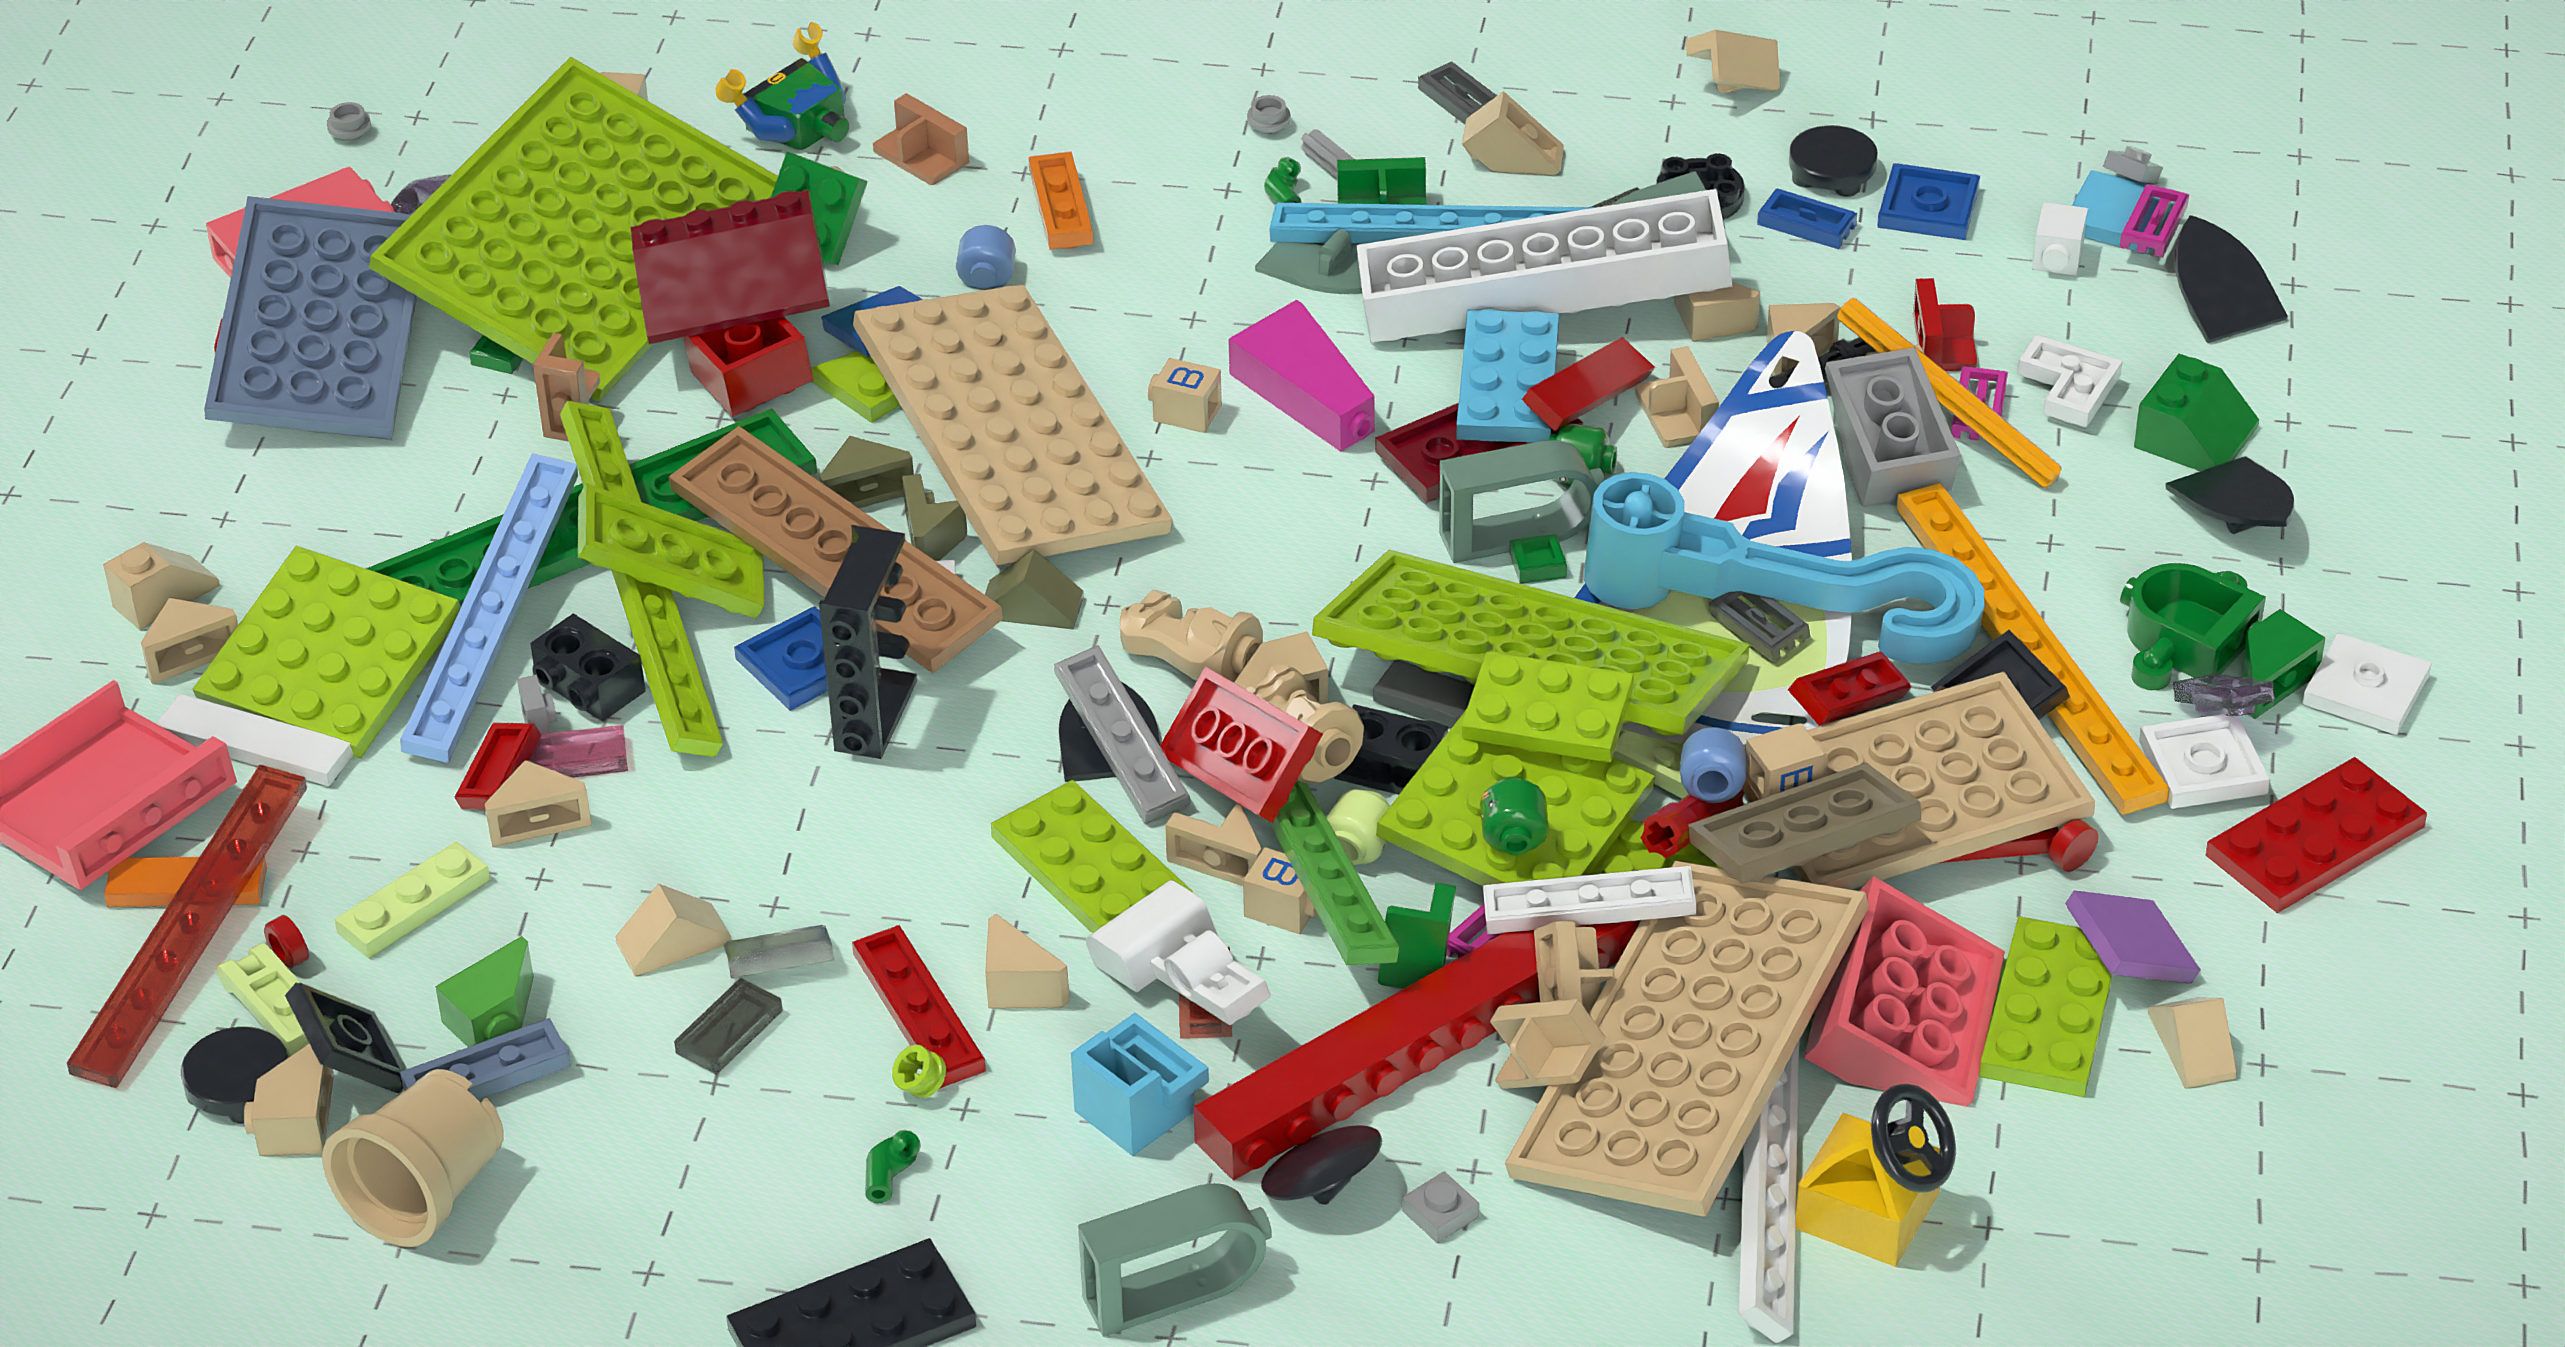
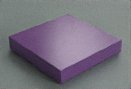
[2065,890,2201,983]

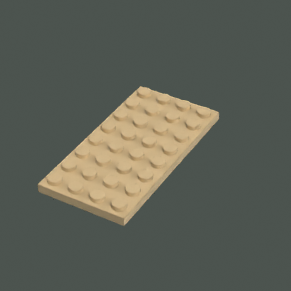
[853,284,1173,565]
[1505,861,1869,1217]

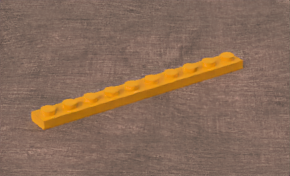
[1897,483,2169,815]

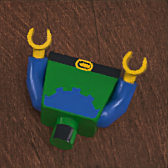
[715,22,849,150]

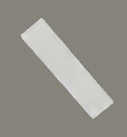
[155,694,354,786]
[1483,866,1696,934]

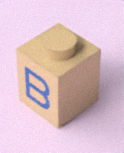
[1148,358,1222,433]
[1746,723,1828,799]
[1243,847,1319,934]

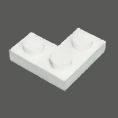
[2017,334,2122,428]

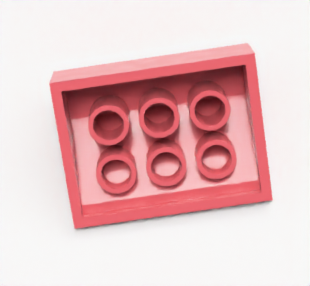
[1804,876,2005,1107]

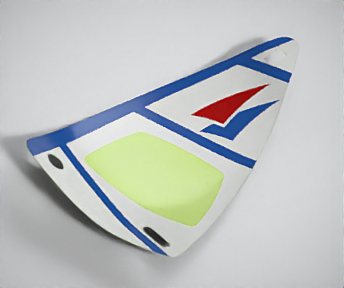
[1574,331,1852,745]

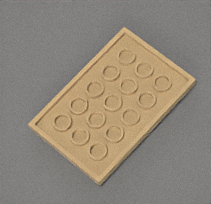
[1742,672,2095,890]

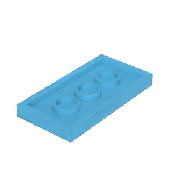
[1456,309,1559,443]

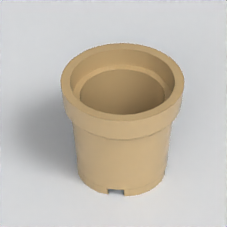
[322,1069,504,1247]

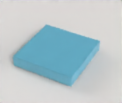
[2072,170,2176,253]

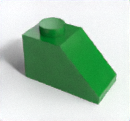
[2242,609,2326,719]

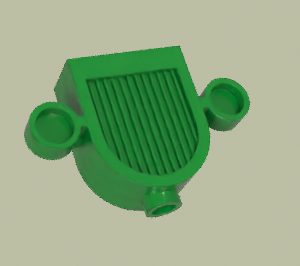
[2120,563,2266,690]

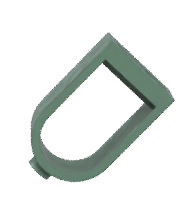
[1439,440,1605,563]
[1078,1183,1272,1337]

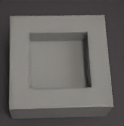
[2103,146,2163,183]
[517,675,557,746]
[1402,1171,1479,1243]

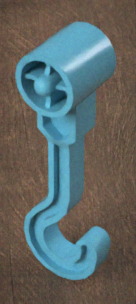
[1584,472,1985,664]

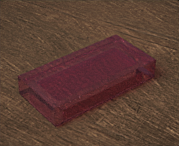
[529,725,628,778]

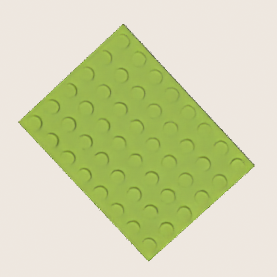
[369,56,778,402]

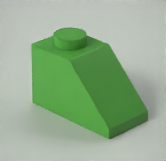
[435,936,534,1047]

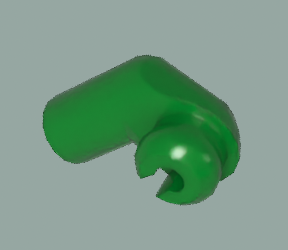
[1264,157,1301,204]
[865,1130,921,1203]

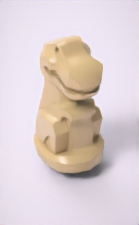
[1120,590,1263,682]
[1246,664,1364,784]

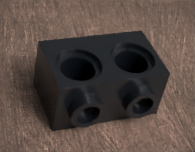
[530,613,646,722]
[1334,704,1448,795]

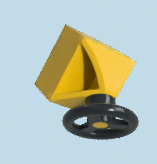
[1795,1084,1956,1267]

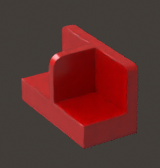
[1913,278,1977,371]

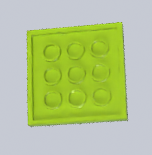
[192,545,461,758]
[1376,709,1655,886]

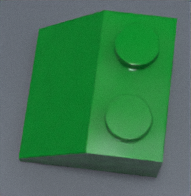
[2134,353,2259,471]

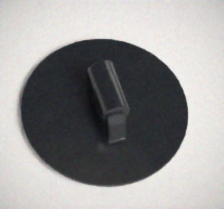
[1261,1125,1382,1205]

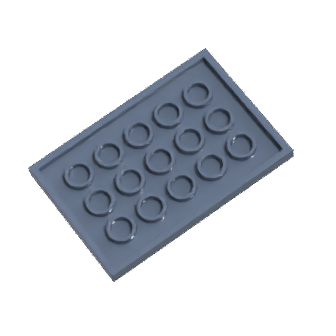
[204,196,417,440]

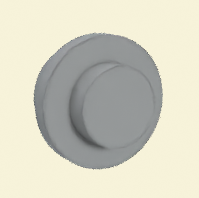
[1247,95,1291,134]
[327,102,371,141]

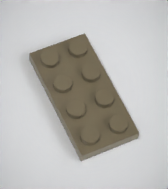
[1688,763,1922,883]

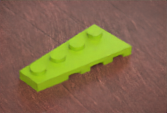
[811,351,900,423]

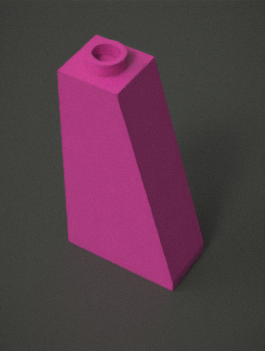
[1228,300,1375,452]

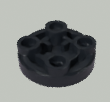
[1789,125,1878,197]
[1656,153,1745,220]
[181,1026,288,1124]

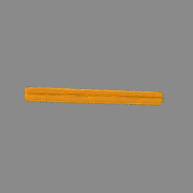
[1837,298,2062,488]

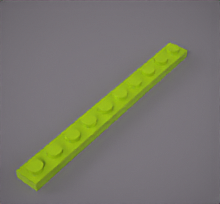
[560,401,723,757]

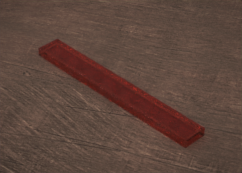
[66,764,307,1088]

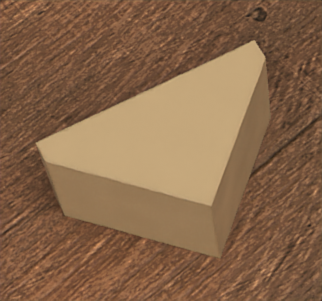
[1674,282,1760,341]
[1767,303,1841,376]
[141,598,238,684]
[485,760,592,847]
[615,883,731,977]
[985,914,1070,1008]
[2148,997,2237,1089]

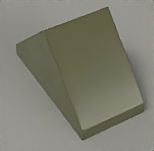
[820,436,914,508]
[985,550,1084,630]

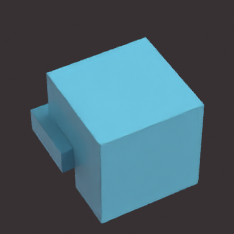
[1071,1013,1209,1156]

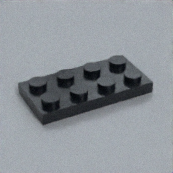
[726,1238,976,1347]

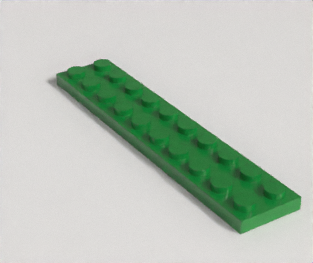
[365,408,817,606]

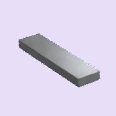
[1054,645,1190,824]

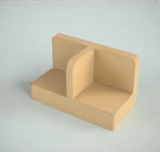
[1686,30,1780,94]
[1635,346,1719,448]
[1534,921,1615,1013]
[1490,999,1606,1089]

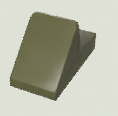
[902,474,967,561]

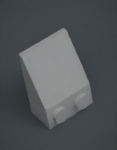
[1825,347,1961,506]

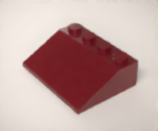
[631,190,830,344]

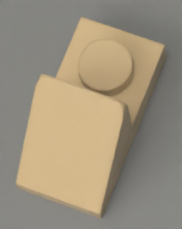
[1165,803,1262,886]

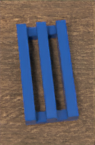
[1757,188,1857,250]

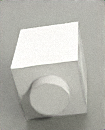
[2032,202,2088,276]

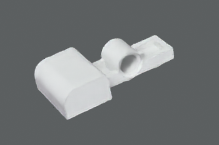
[1086,880,1271,1025]

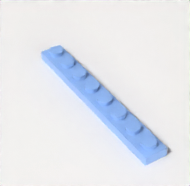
[400,453,578,763]

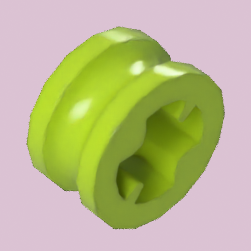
[892,1045,946,1099]

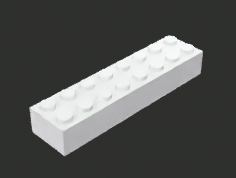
[1357,189,1732,343]

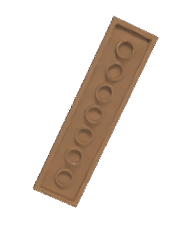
[669,426,1003,673]

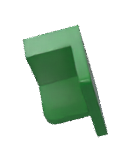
[1337,157,1427,205]
[1377,883,1456,989]

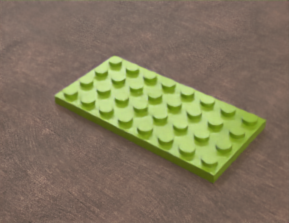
[1312,549,1750,735]

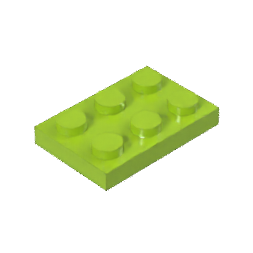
[1461,651,1634,763]

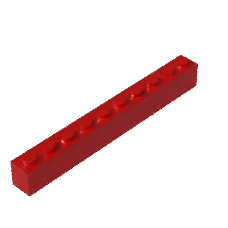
[1193,920,1641,1181]

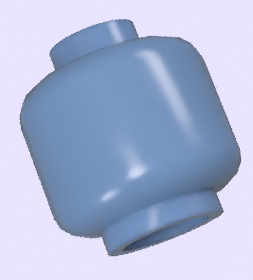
[956,225,1016,289]
[1680,727,1747,803]

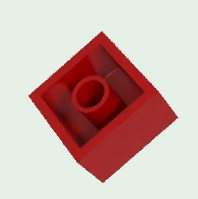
[683,316,813,417]

